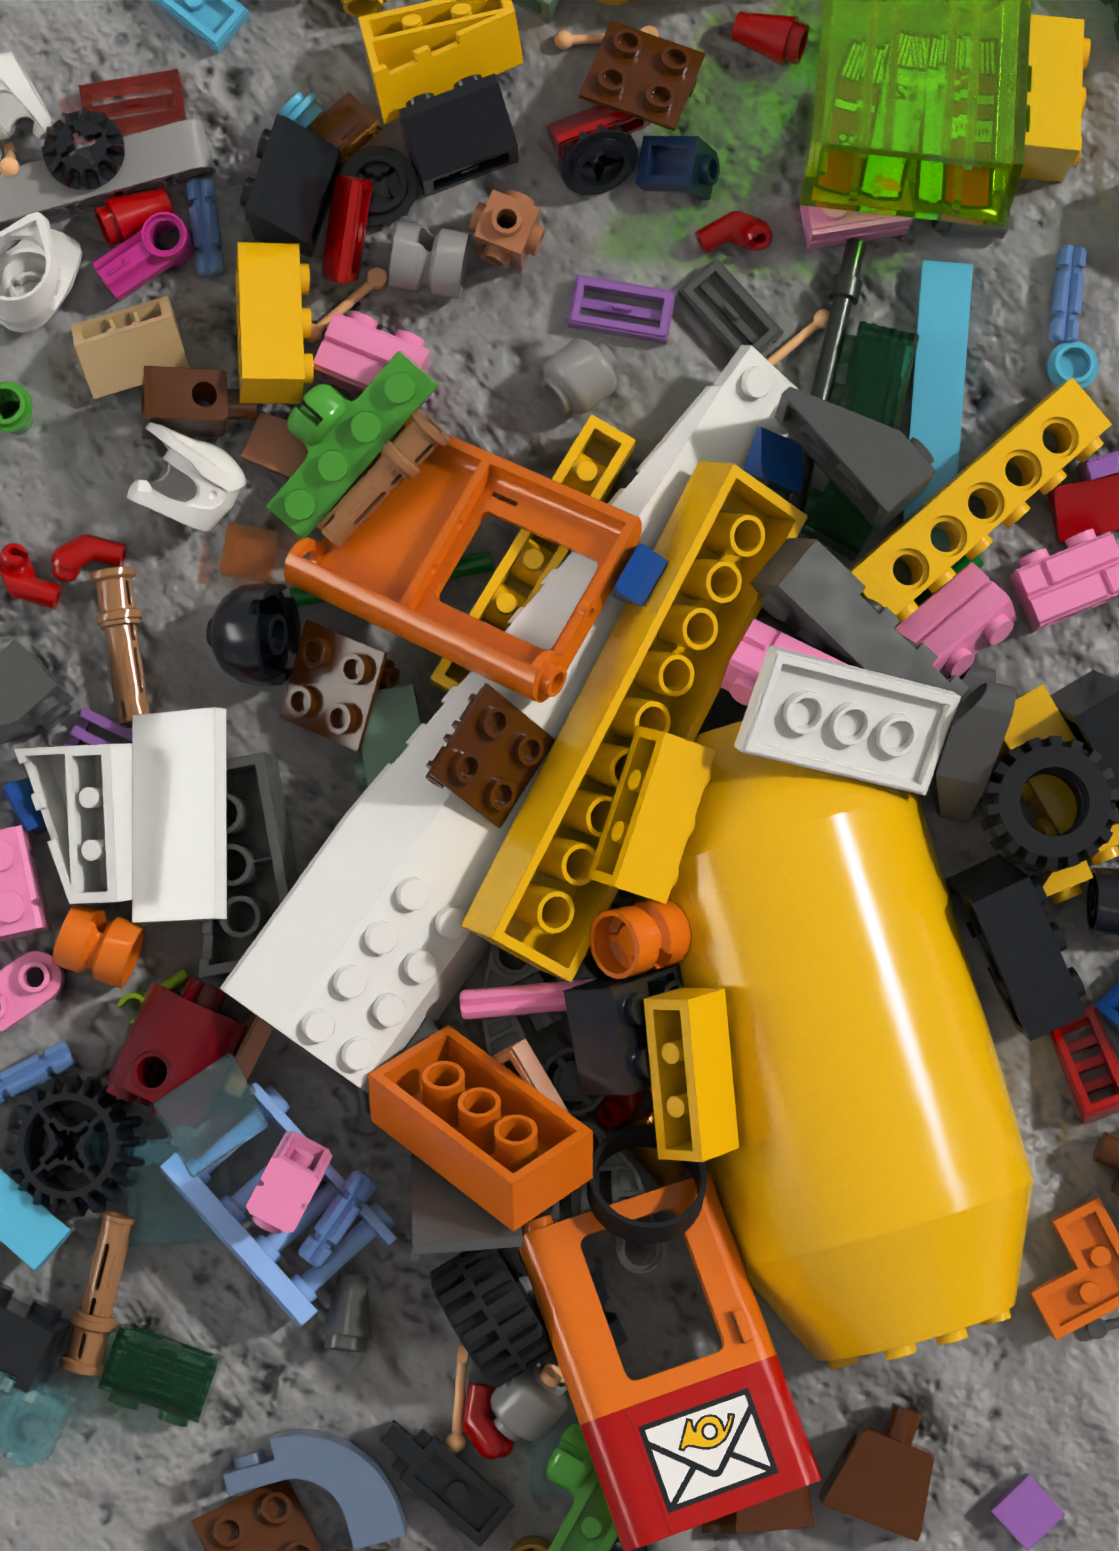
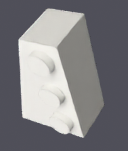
[14,743,132,904]

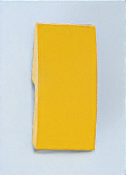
[1040,823,1119,905]

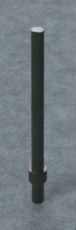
[785,238,867,513]

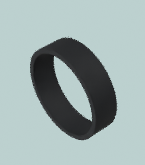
[587,1125,707,1244]

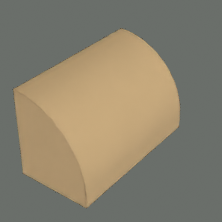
[71,295,191,399]

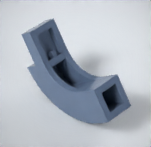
[223,1429,408,1550]

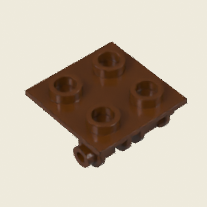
[579,21,706,131]
[279,620,400,752]
[425,683,555,828]
[191,1480,323,1551]

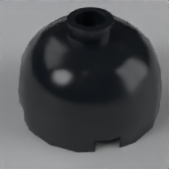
[206,583,300,686]

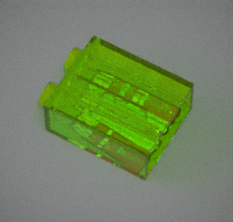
[800,0,1031,228]

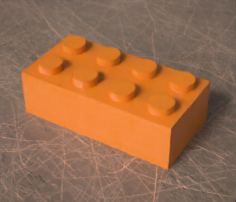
[368,1025,593,1232]

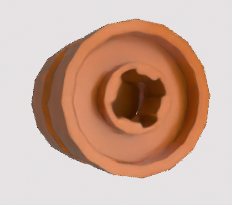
[589,899,691,979]
[52,903,146,989]

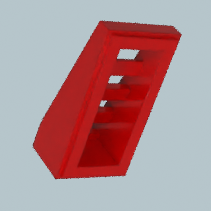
[1048,1004,1119,1125]

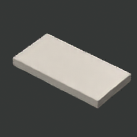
[734,645,961,796]
[132,707,227,923]

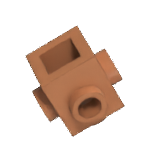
[469,190,546,271]

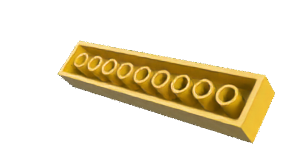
[461,460,808,983]

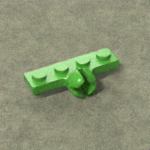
[266,351,439,538]
[546,1374,648,1551]

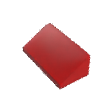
[547,105,650,159]
[322,175,373,284]
[1047,473,1119,544]

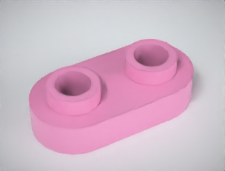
[0,951,65,1033]

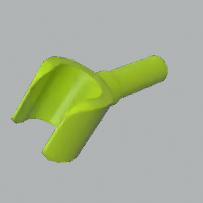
[118,968,189,1024]

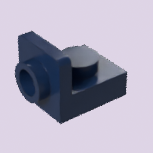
[636,136,720,200]

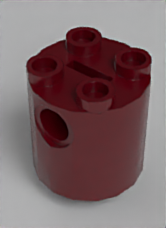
[105,976,248,1129]

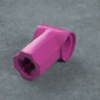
[92,212,195,302]

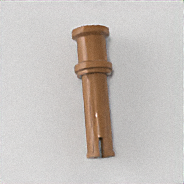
[317,408,451,547]
[89,566,150,725]
[59,1211,136,1376]

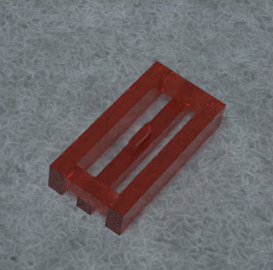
[79,69,188,135]

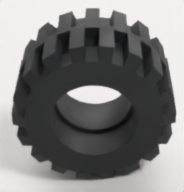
[978,736,1119,873]
[430,1249,554,1387]

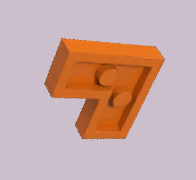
[1028,1196,1119,1340]

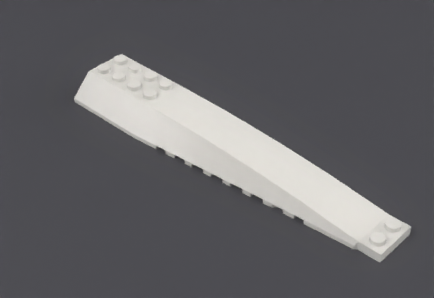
[220,345,799,1094]

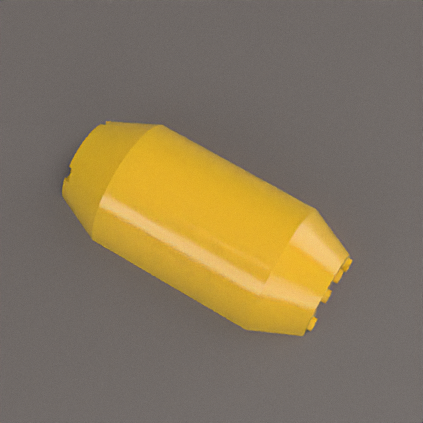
[627,721,1034,1369]

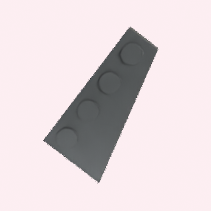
[750,538,970,698]
[198,752,299,978]

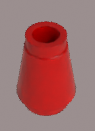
[731,11,809,66]
[94,187,174,247]

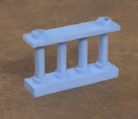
[159,1081,397,1328]

